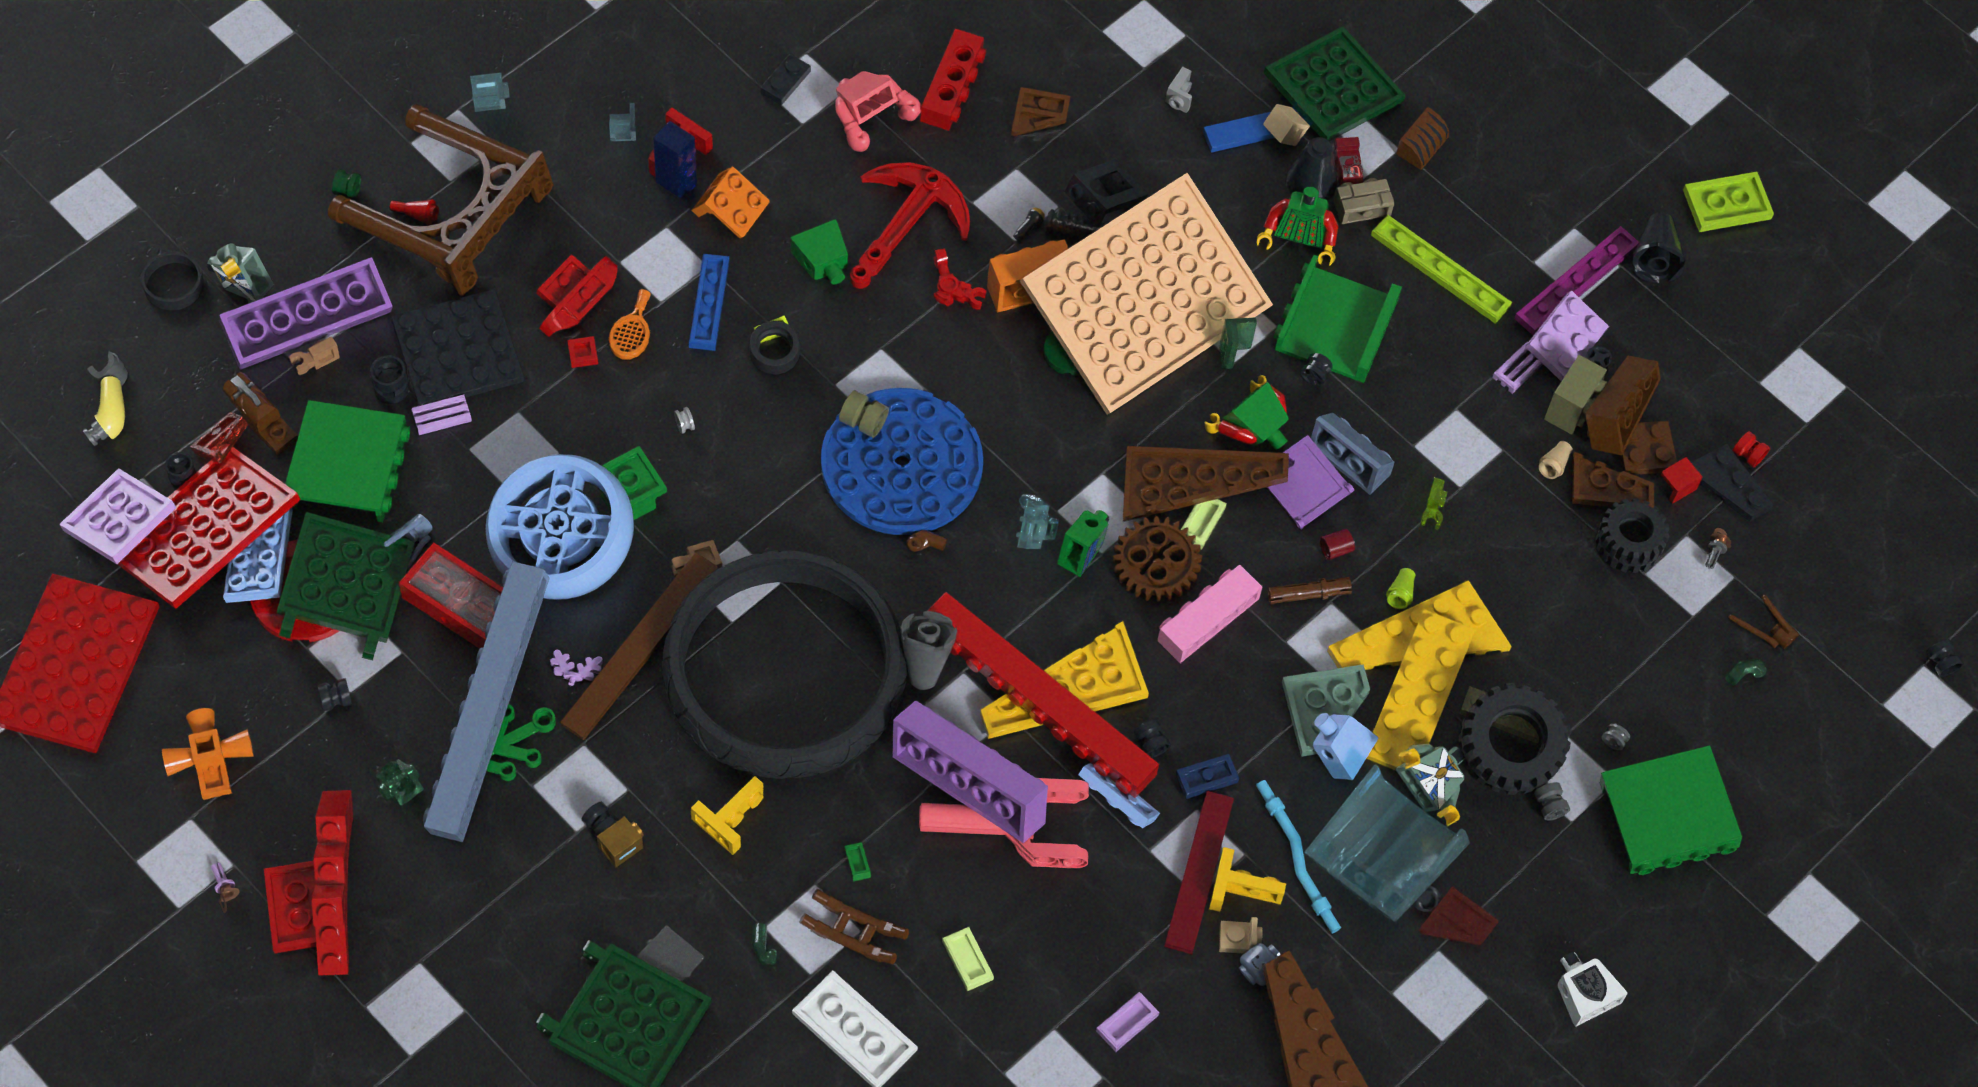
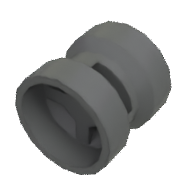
[1534,782,1570,820]

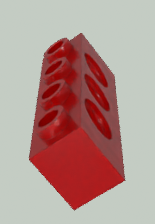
[920,29,987,131]

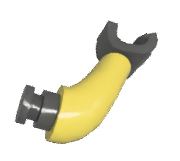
[83,351,128,446]

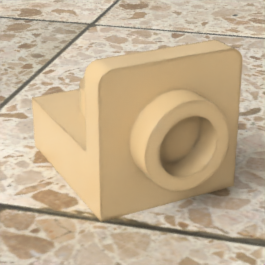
[1219,917,1262,953]

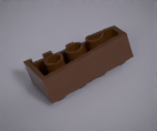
[1585,355,1661,455]

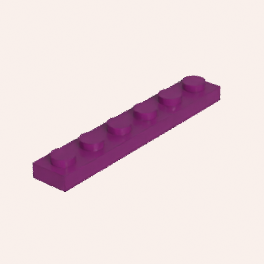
[1514,226,1639,336]

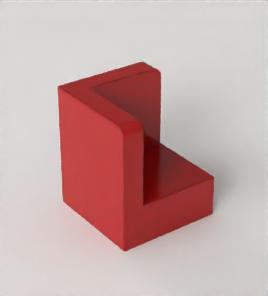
[1661,457,1703,504]

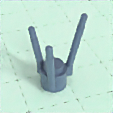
[384,514,432,571]

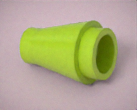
[1386,568,1416,609]

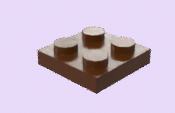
[1620,421,1677,475]

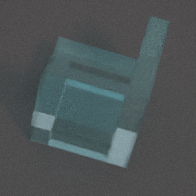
[609,103,636,141]

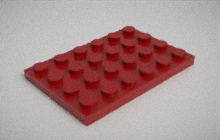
[118,444,301,609]
[0,573,159,753]

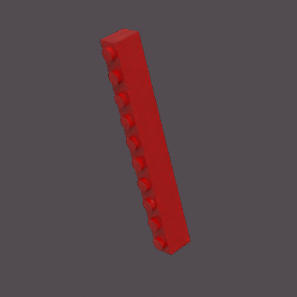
[927,592,1159,798]

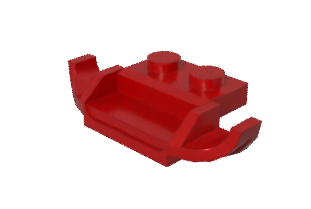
[536,254,618,337]

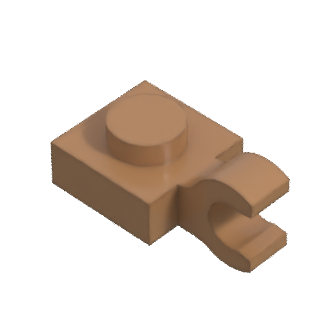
[289,336,340,375]
[671,540,722,577]

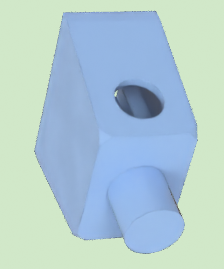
[1313,713,1379,780]

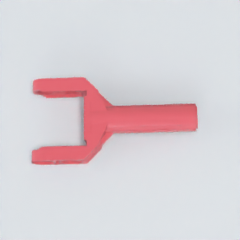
[919,778,1089,868]

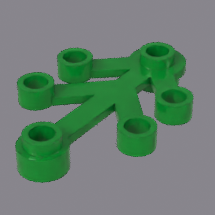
[486,704,556,781]

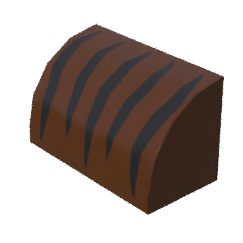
[1396,107,1449,170]

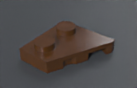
[1011,87,1071,136]

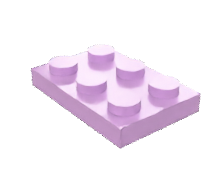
[1525,291,1609,382]

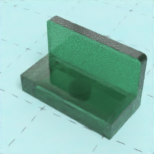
[1219,317,1257,369]

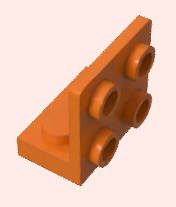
[691,166,769,238]

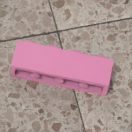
[1158,565,1262,663]

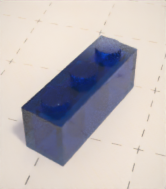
[653,121,697,198]

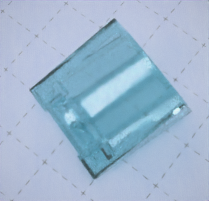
[1305,764,1470,922]

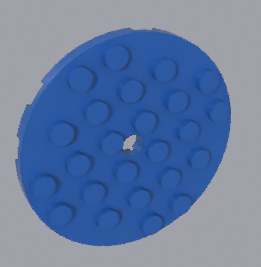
[821,388,983,535]

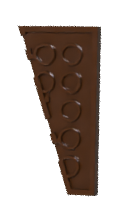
[1123,446,1289,522]
[1262,950,1368,1087]

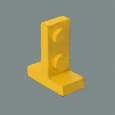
[691,776,763,855]
[1209,847,1286,912]

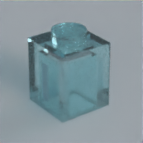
[470,73,510,112]

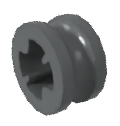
[1601,723,1631,751]

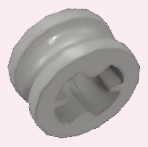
[674,407,695,434]

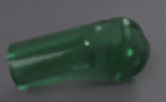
[1725,658,1767,686]
[752,923,777,966]

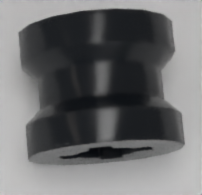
[1585,346,1612,377]
[1300,353,1333,386]

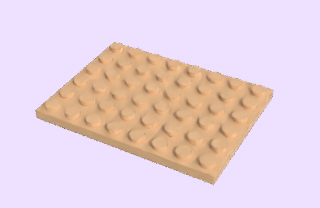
[1020,173,1273,415]

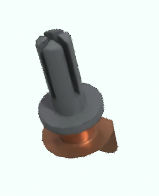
[1705,528,1731,569]

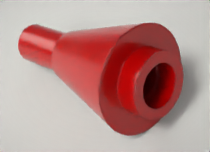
[390,199,439,225]

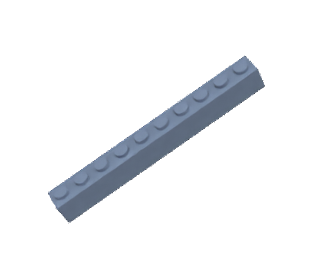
[423,561,550,842]

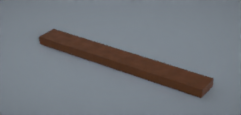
[560,552,718,741]

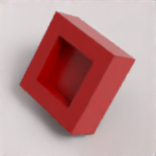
[567,336,598,368]

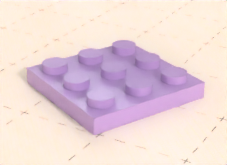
[59,468,176,564]

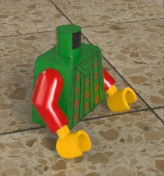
[1257,187,1338,266]
[1204,375,1289,451]

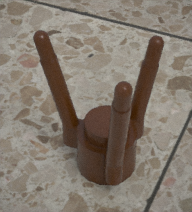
[1728,595,1799,649]

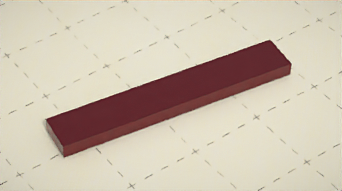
[1164,791,1234,954]

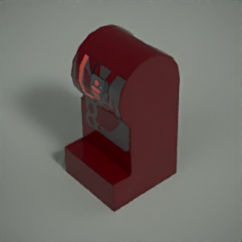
[1333,137,1363,185]

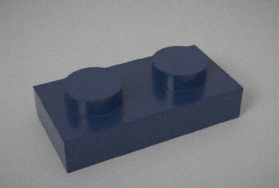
[1176,754,1239,799]

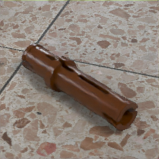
[1268,577,1352,605]

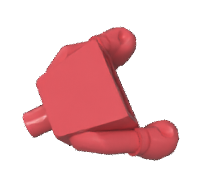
[835,71,922,152]

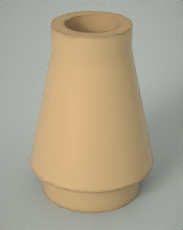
[1539,441,1572,479]

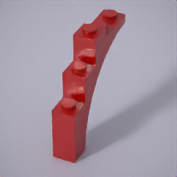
[312,790,353,975]

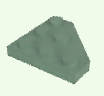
[1282,664,1370,757]

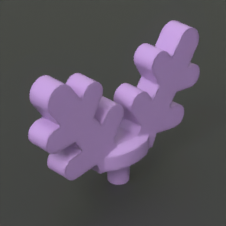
[550,650,603,686]

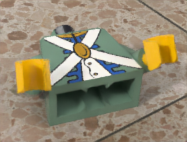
[207,243,274,304]
[1396,744,1465,826]

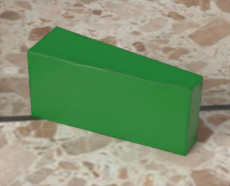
[845,842,871,882]

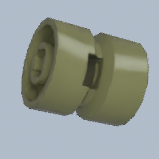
[839,390,889,438]

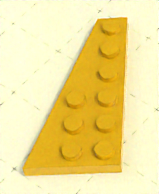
[1327,580,1512,670]
[980,621,1149,739]

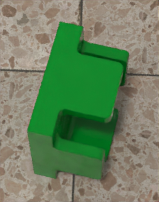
[600,446,667,520]

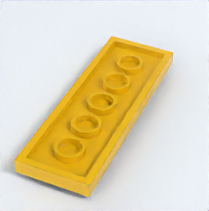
[1366,609,1475,771]

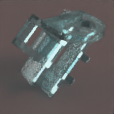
[1016,494,1059,549]

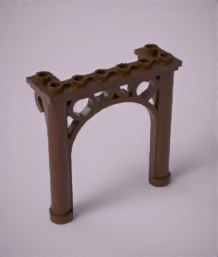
[328,104,554,297]

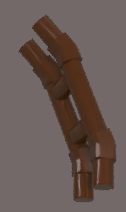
[799,889,909,964]

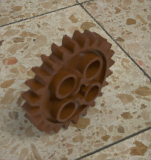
[1113,516,1202,602]

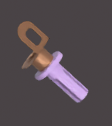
[212,863,239,913]

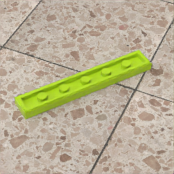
[1371,215,1512,324]

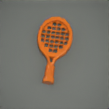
[609,289,651,360]

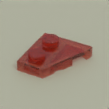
[190,412,248,464]
[1419,887,1499,945]

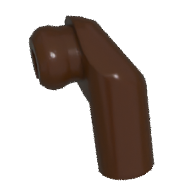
[907,530,948,552]

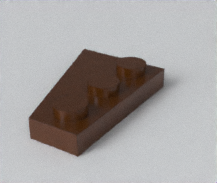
[1572,452,1654,508]

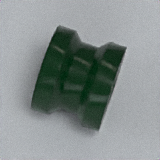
[332,169,361,199]

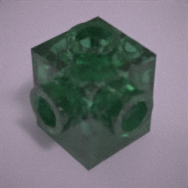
[375,760,424,806]

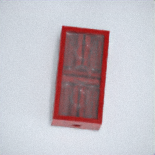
[399,543,503,649]

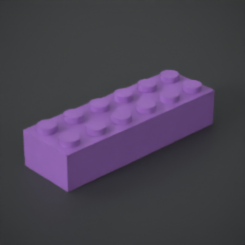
[219,257,393,370]
[893,701,1048,843]

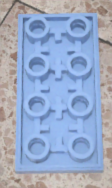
[223,508,293,603]

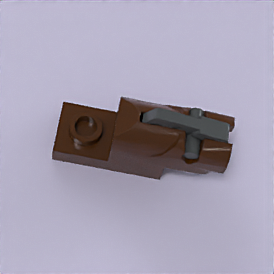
[223,372,298,456]

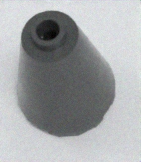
[901,611,957,690]

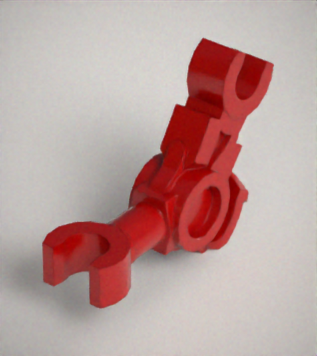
[933,248,987,310]

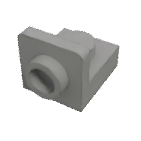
[1165,67,1192,113]

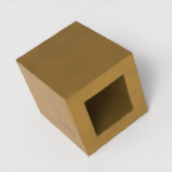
[597,816,644,868]

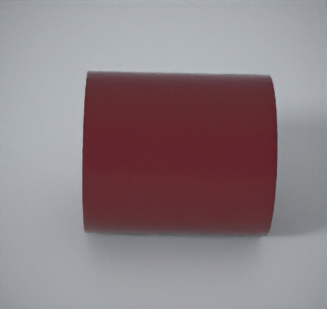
[1320,528,1355,560]

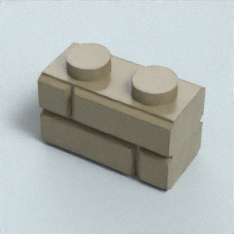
[1333,178,1394,224]

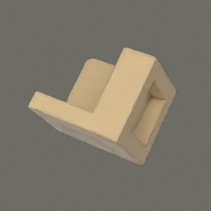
[1264,104,1310,146]

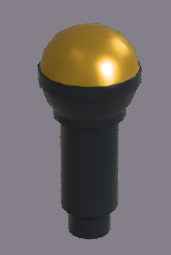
[1013,207,1045,241]

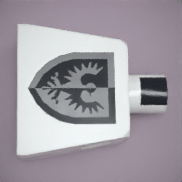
[1558,952,1628,1027]

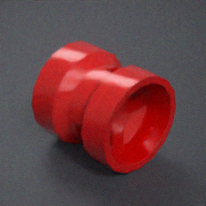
[1732,431,1770,468]

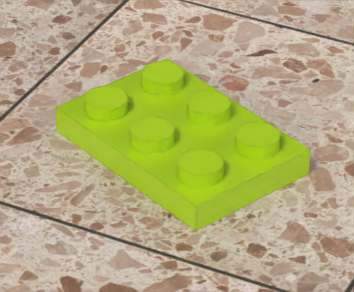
[1683,172,1774,232]

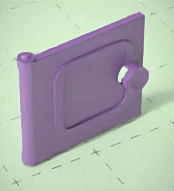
[1267,435,1354,529]

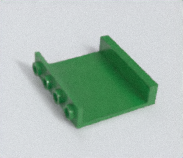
[1273,255,1402,383]
[285,400,410,523]
[1599,746,1742,875]

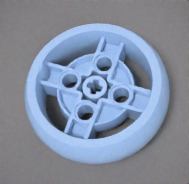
[486,454,634,600]

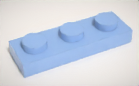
[1078,763,1160,828]

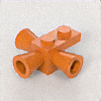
[162,708,254,800]

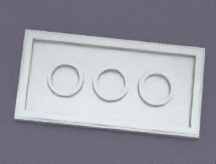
[792,970,918,1087]

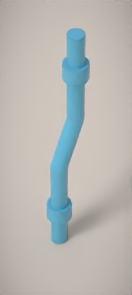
[1256,780,1341,933]

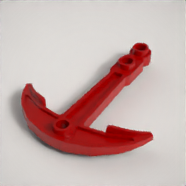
[850,162,970,289]

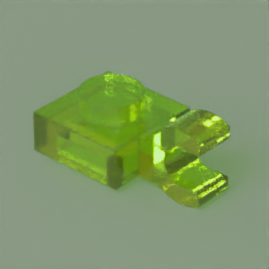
[1421,478,1447,529]

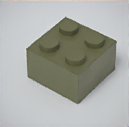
[1544,355,1607,435]

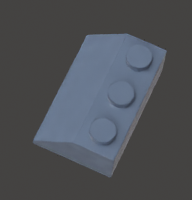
[1311,413,1395,495]

